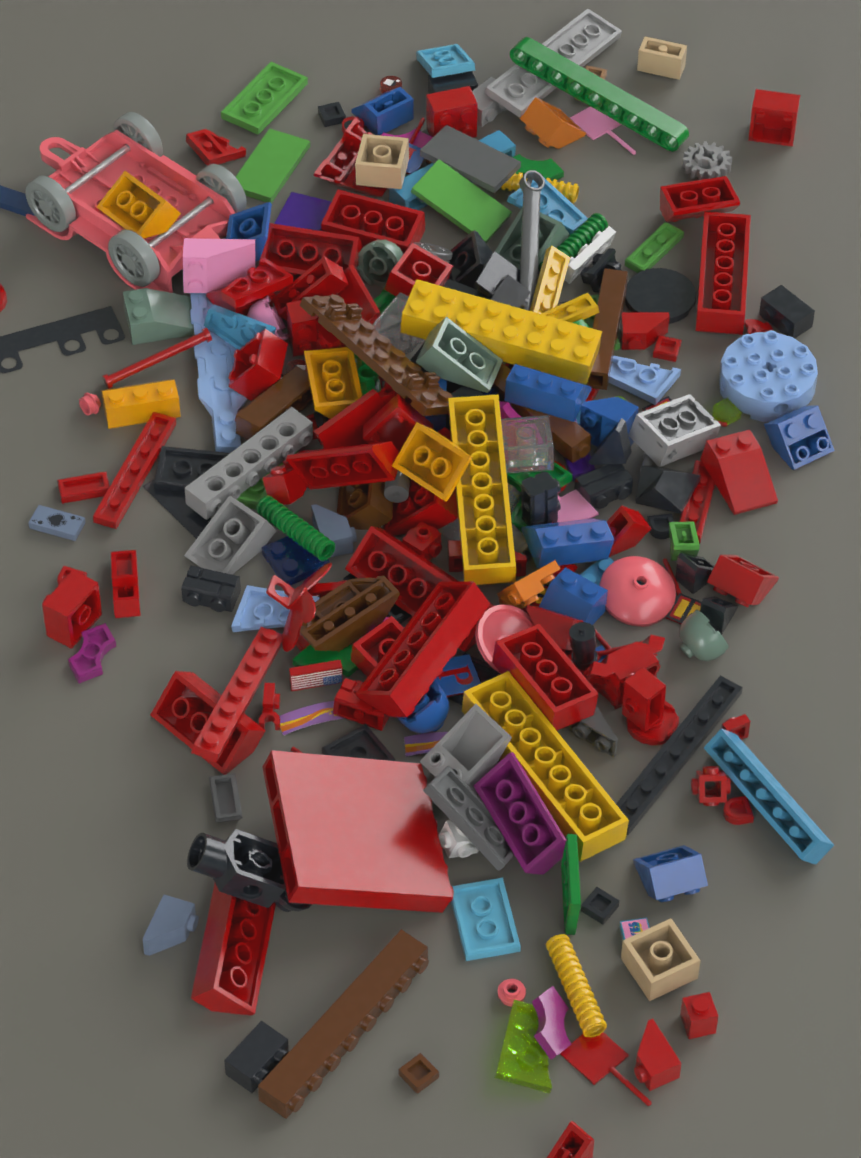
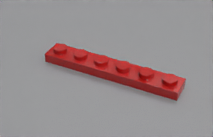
[93,412,176,529]

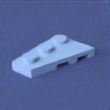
[608,356,681,405]
[231,585,320,632]

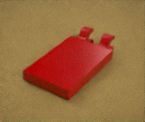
[314,385,398,449]

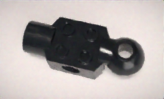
[187,829,313,912]

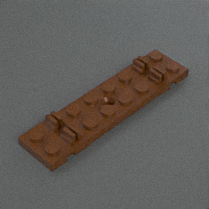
[299,294,453,416]

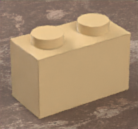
[637,37,687,80]

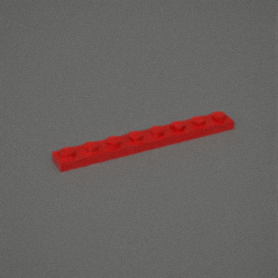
[191,627,283,762]

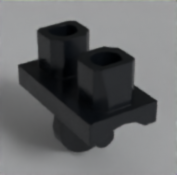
[580,248,622,293]

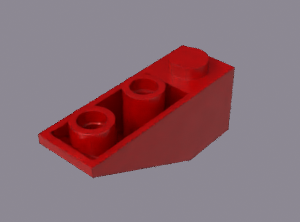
[263,450,309,505]

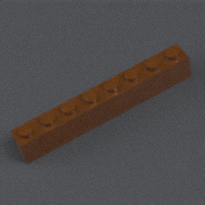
[258,929,429,1119]

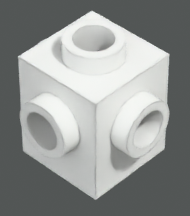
[439,819,479,858]

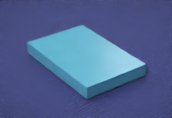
[416,44,475,78]
[451,878,521,961]

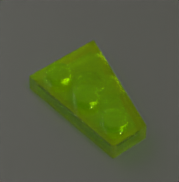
[494,999,552,1094]

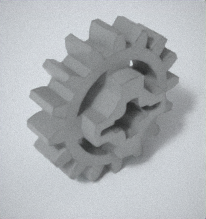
[682,141,732,180]

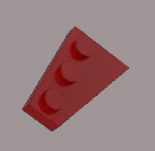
[221,258,293,308]

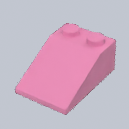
[183,238,255,293]

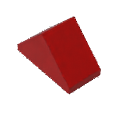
[547,1121,594,1158]

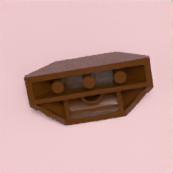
[300,576,400,651]

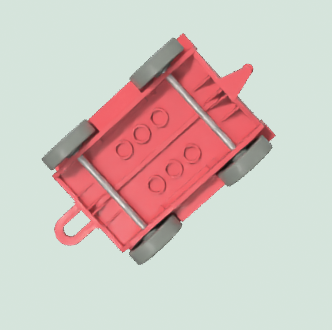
[26,112,247,293]

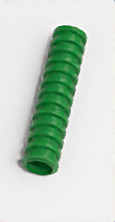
[538,213,608,272]
[256,495,335,561]

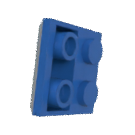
[351,87,414,135]
[580,397,639,447]
[764,405,835,470]

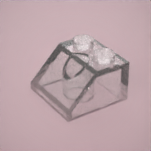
[501,415,554,473]

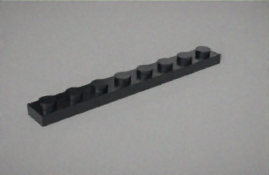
[616,675,743,835]

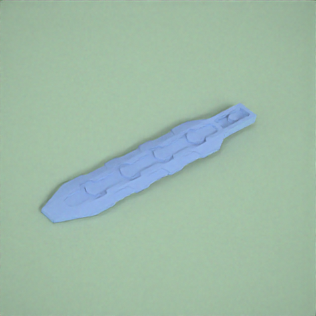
[190,293,247,453]

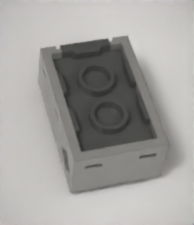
[629,394,721,467]

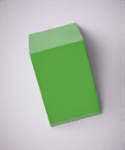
[669,522,700,561]

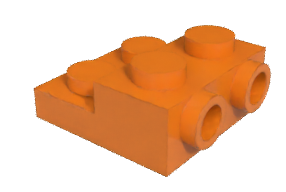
[497,560,560,609]

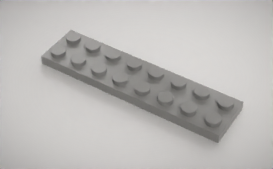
[484,8,622,117]

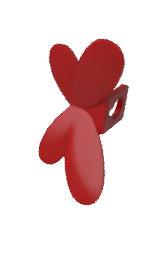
[266,563,332,652]

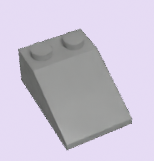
[184,495,277,575]

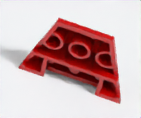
[313,117,388,197]

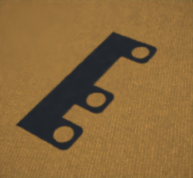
[0,306,125,373]
[143,480,211,539]

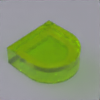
[712,398,742,424]

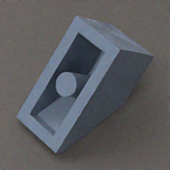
[311,504,357,557]
[142,895,199,956]

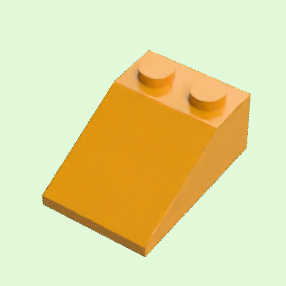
[392,422,473,502]

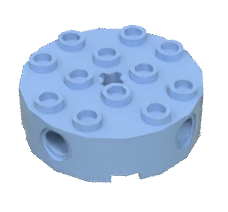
[719,331,818,422]

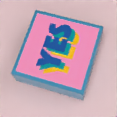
[619,917,650,940]

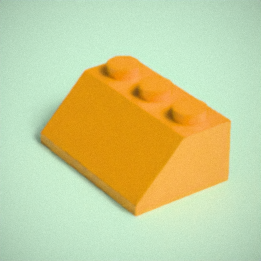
[97,171,181,239]
[304,347,362,419]
[101,379,181,429]

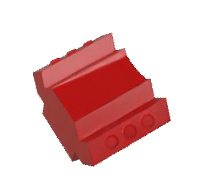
[582,634,665,709]

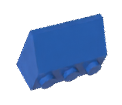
[505,364,591,422]
[521,518,614,568]

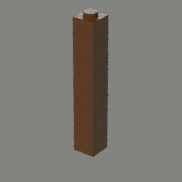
[586,269,628,390]
[488,363,591,463]

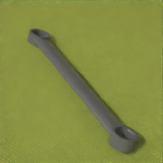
[519,170,545,311]

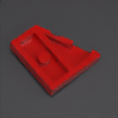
[186,129,246,166]

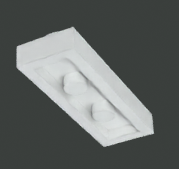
[564,226,616,284]

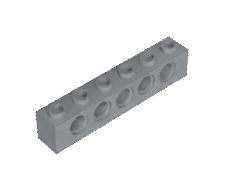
[185,407,313,520]

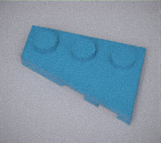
[507,177,588,235]
[203,304,276,350]

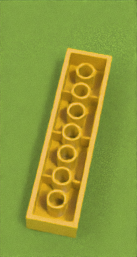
[400,279,602,385]
[448,395,516,585]
[462,671,629,862]

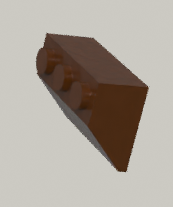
[337,482,393,530]

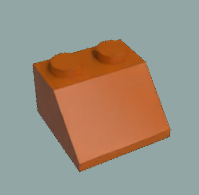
[520,97,586,149]

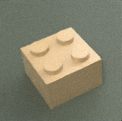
[355,134,409,189]
[621,918,700,1001]

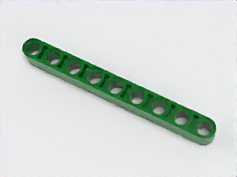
[510,37,689,152]

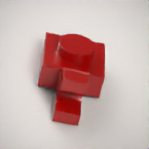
[259,683,281,730]

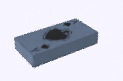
[29,505,85,541]

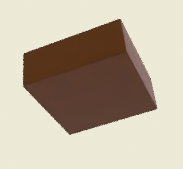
[399,1053,439,1094]

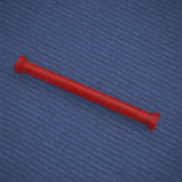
[102,328,212,389]

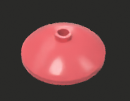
[599,556,676,627]
[475,605,534,674]

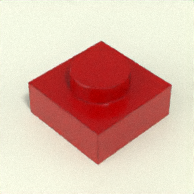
[721,714,751,740]

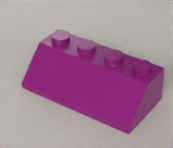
[473,752,566,875]

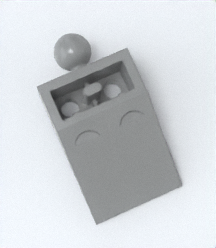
[420,704,512,804]

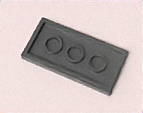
[420,125,521,193]
[423,766,514,871]

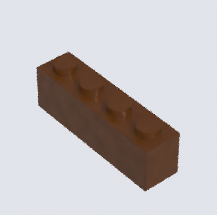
[235,366,313,440]

